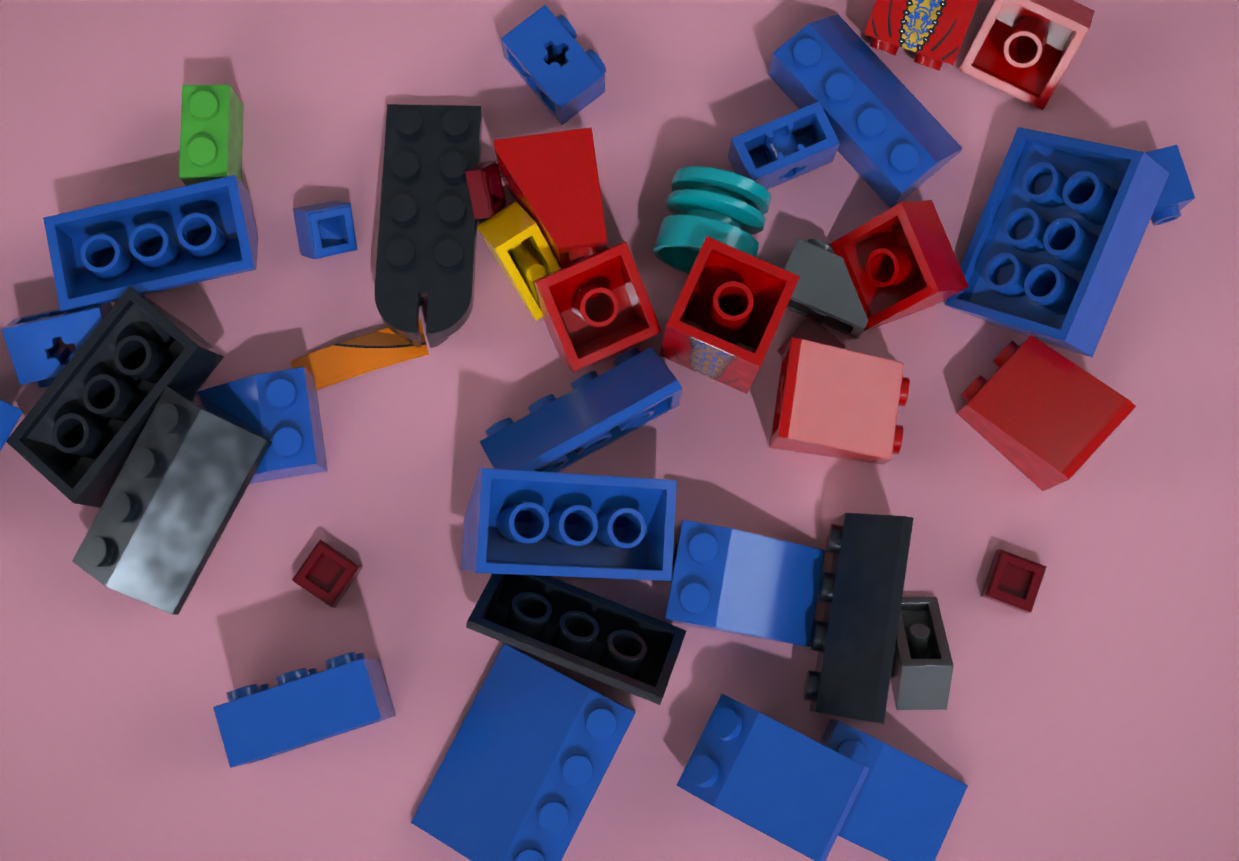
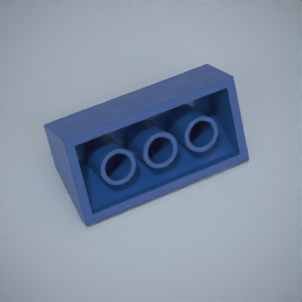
[768,14,963,208]
[43,175,258,313]
[479,347,682,473]
[461,468,677,581]

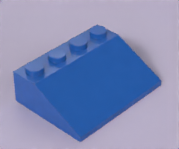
[945,127,1169,357]
[411,643,636,861]

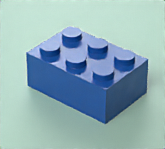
[213,652,396,768]

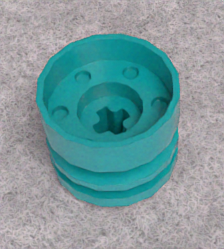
[653,166,771,274]

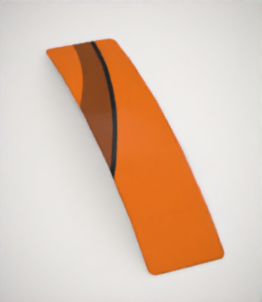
[290,319,429,391]

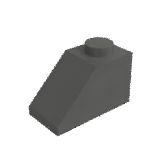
[784,238,868,339]
[890,597,954,710]

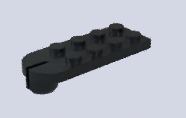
[375,104,483,348]

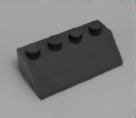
[6,286,224,508]
[72,386,272,615]
[803,513,914,724]
[466,574,686,705]

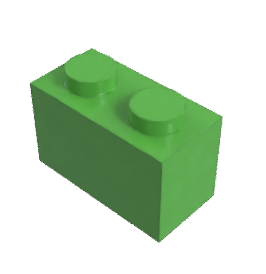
[179,85,244,186]

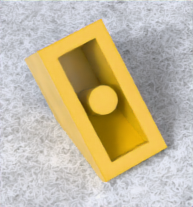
[476,201,561,321]

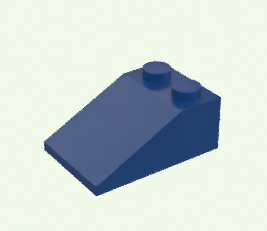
[195,367,328,484]
[664,520,825,647]
[677,694,869,861]
[820,719,968,861]

